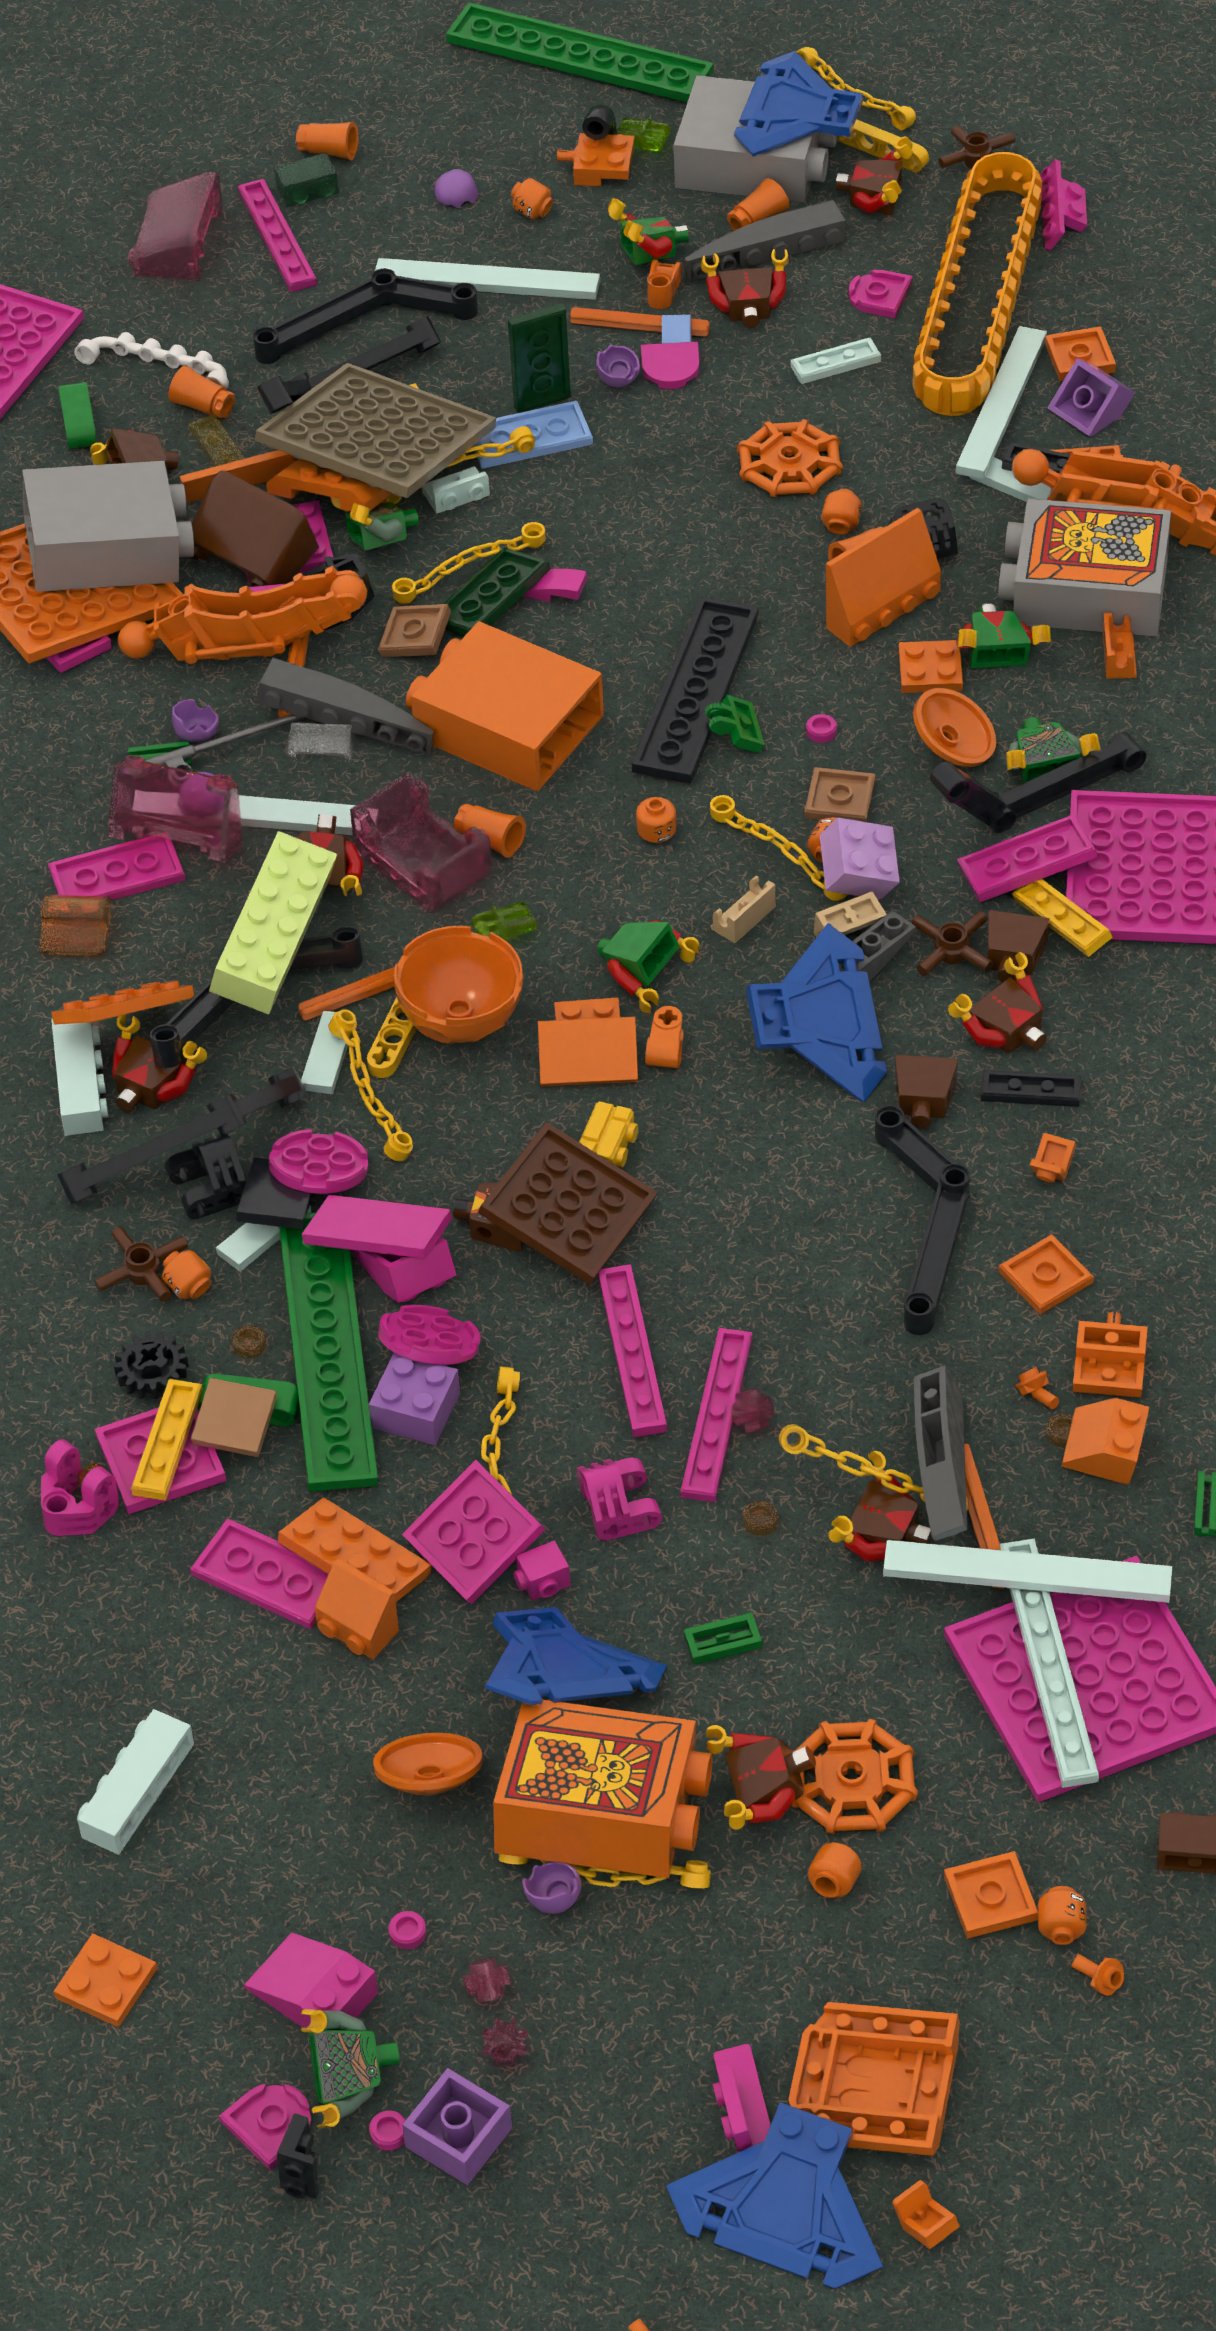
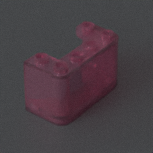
[350,772,492,914]

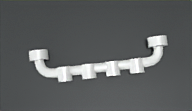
[74,332,229,389]

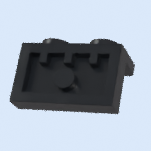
[277,2113,319,2199]

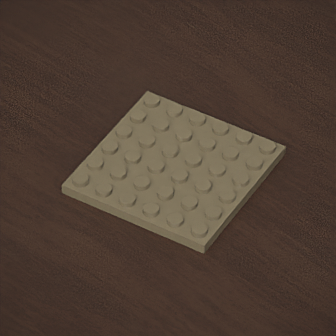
[255,363,496,498]

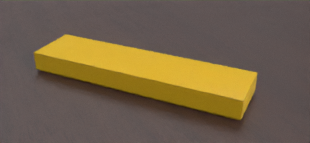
[1012,879,1113,957]
[131,1379,203,1501]

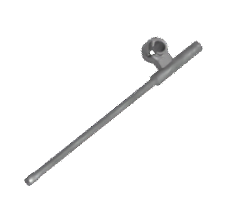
[127,714,304,790]

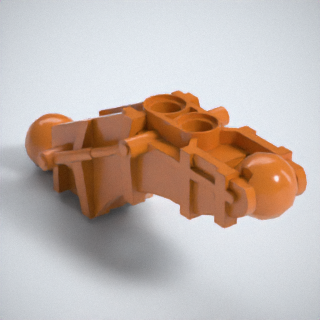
[1012,447,1216,556]
[118,566,367,664]

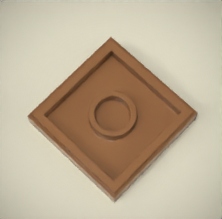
[378,604,451,657]
[804,767,876,822]
[191,1378,277,1457]

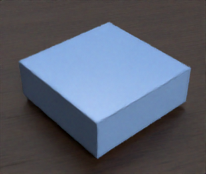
[662,315,692,344]

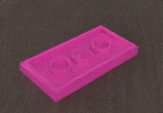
[957,814,1097,903]
[48,831,185,913]
[302,1195,452,1259]
[190,1518,328,1630]

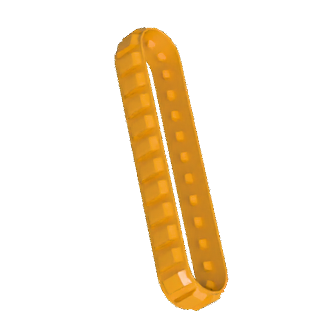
[913,152,1042,416]

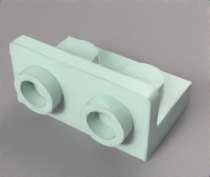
[422,466,490,514]

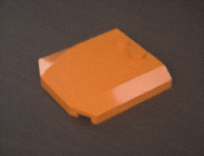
[266,459,392,512]
[788,2002,960,2156]

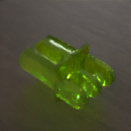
[615,115,671,153]
[471,901,538,941]

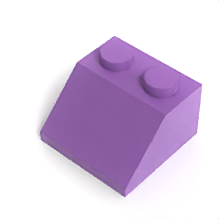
[1048,358,1135,437]

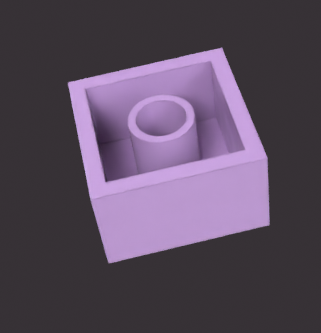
[819,818,900,899]

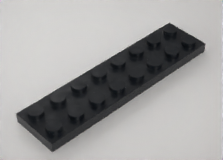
[632,596,759,783]

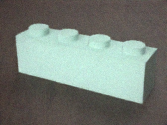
[51,1019,109,1136]
[77,1709,194,1855]

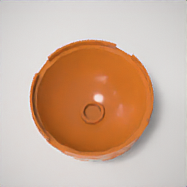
[394,926,523,1043]

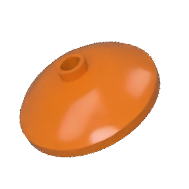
[913,688,996,767]
[373,1733,483,1796]

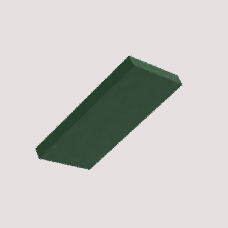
[508,303,571,413]
[443,548,550,636]

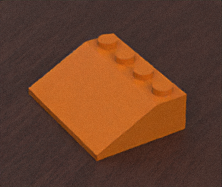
[826,508,941,647]

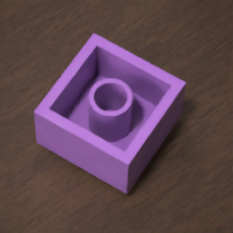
[369,1353,460,1446]
[402,2068,512,2186]

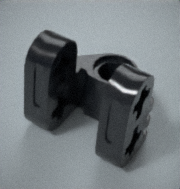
[888,498,958,559]
[165,1134,246,1219]

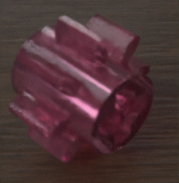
[731,1388,774,1433]
[462,1957,511,2002]
[482,2018,528,2067]

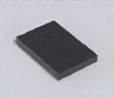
[237,1157,313,1229]

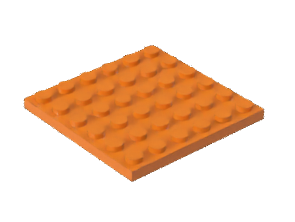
[0,523,183,664]

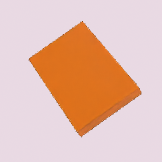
[538,1017,638,1087]

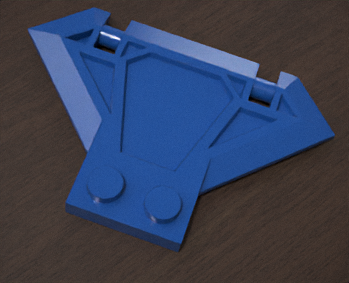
[734,51,863,157]
[746,923,887,1102]
[485,1607,667,1705]
[666,2102,883,2289]

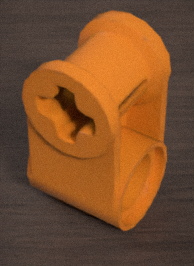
[647,259,682,309]
[645,1006,684,1068]

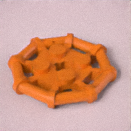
[737,419,843,498]
[792,1719,918,1835]

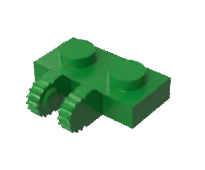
[705,694,765,754]

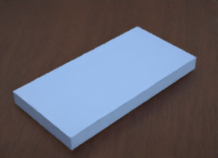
[472,401,593,469]

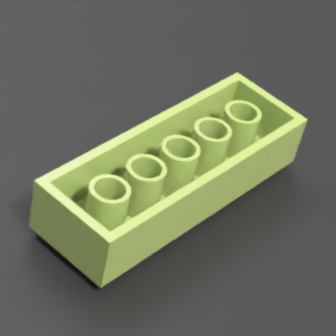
[209,831,337,1014]

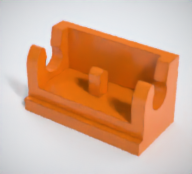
[1102,612,1137,679]

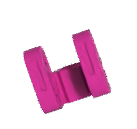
[41,1439,119,1536]
[576,1458,663,1541]

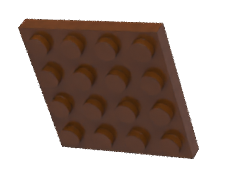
[478,1122,658,1285]

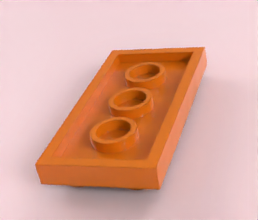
[51,981,194,1025]
[278,1497,432,1602]

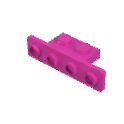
[1040,159,1087,251]
[713,2044,771,2153]

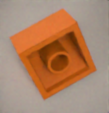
[1061,1398,1149,1484]
[315,1558,399,1660]

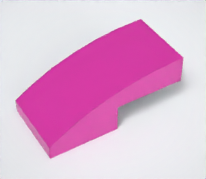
[522,569,587,602]

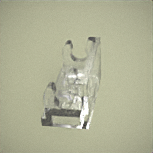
[288,723,355,763]

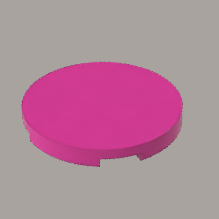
[269,1129,368,1194]
[378,1305,481,1365]

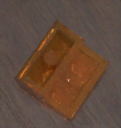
[39,894,111,956]

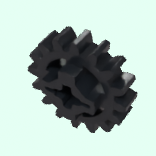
[114,1331,189,1399]

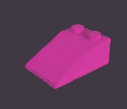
[350,1236,456,1303]
[244,1932,378,2028]

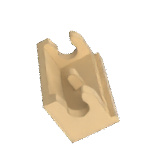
[711,876,776,943]
[814,891,887,937]

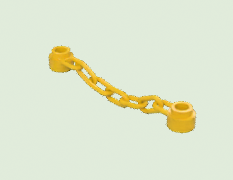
[796,47,916,131]
[382,426,535,504]
[392,522,546,604]
[710,795,848,901]
[328,1009,413,1161]
[481,1366,520,1495]
[779,1424,968,1509]
[499,1854,711,1888]

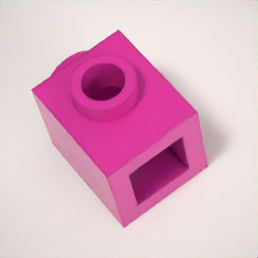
[513,1540,571,1601]

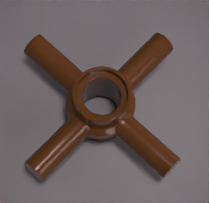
[938,125,1015,168]
[912,911,994,976]
[94,1226,188,1302]

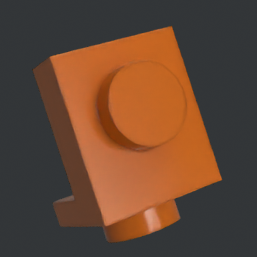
[1029,1133,1076,1183]
[892,2180,960,2249]

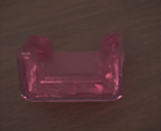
[129,171,223,281]
[107,755,243,862]

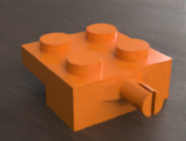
[557,133,635,186]
[1072,1312,1148,1398]

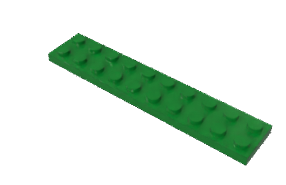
[446,2,714,102]
[279,1213,378,1492]

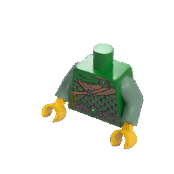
[330,497,419,551]
[1004,717,1101,784]
[301,2009,399,2129]

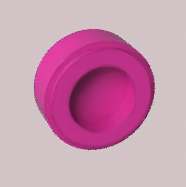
[806,714,837,743]
[389,1911,426,1949]
[369,2111,406,2151]

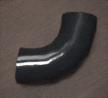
[582,105,617,140]

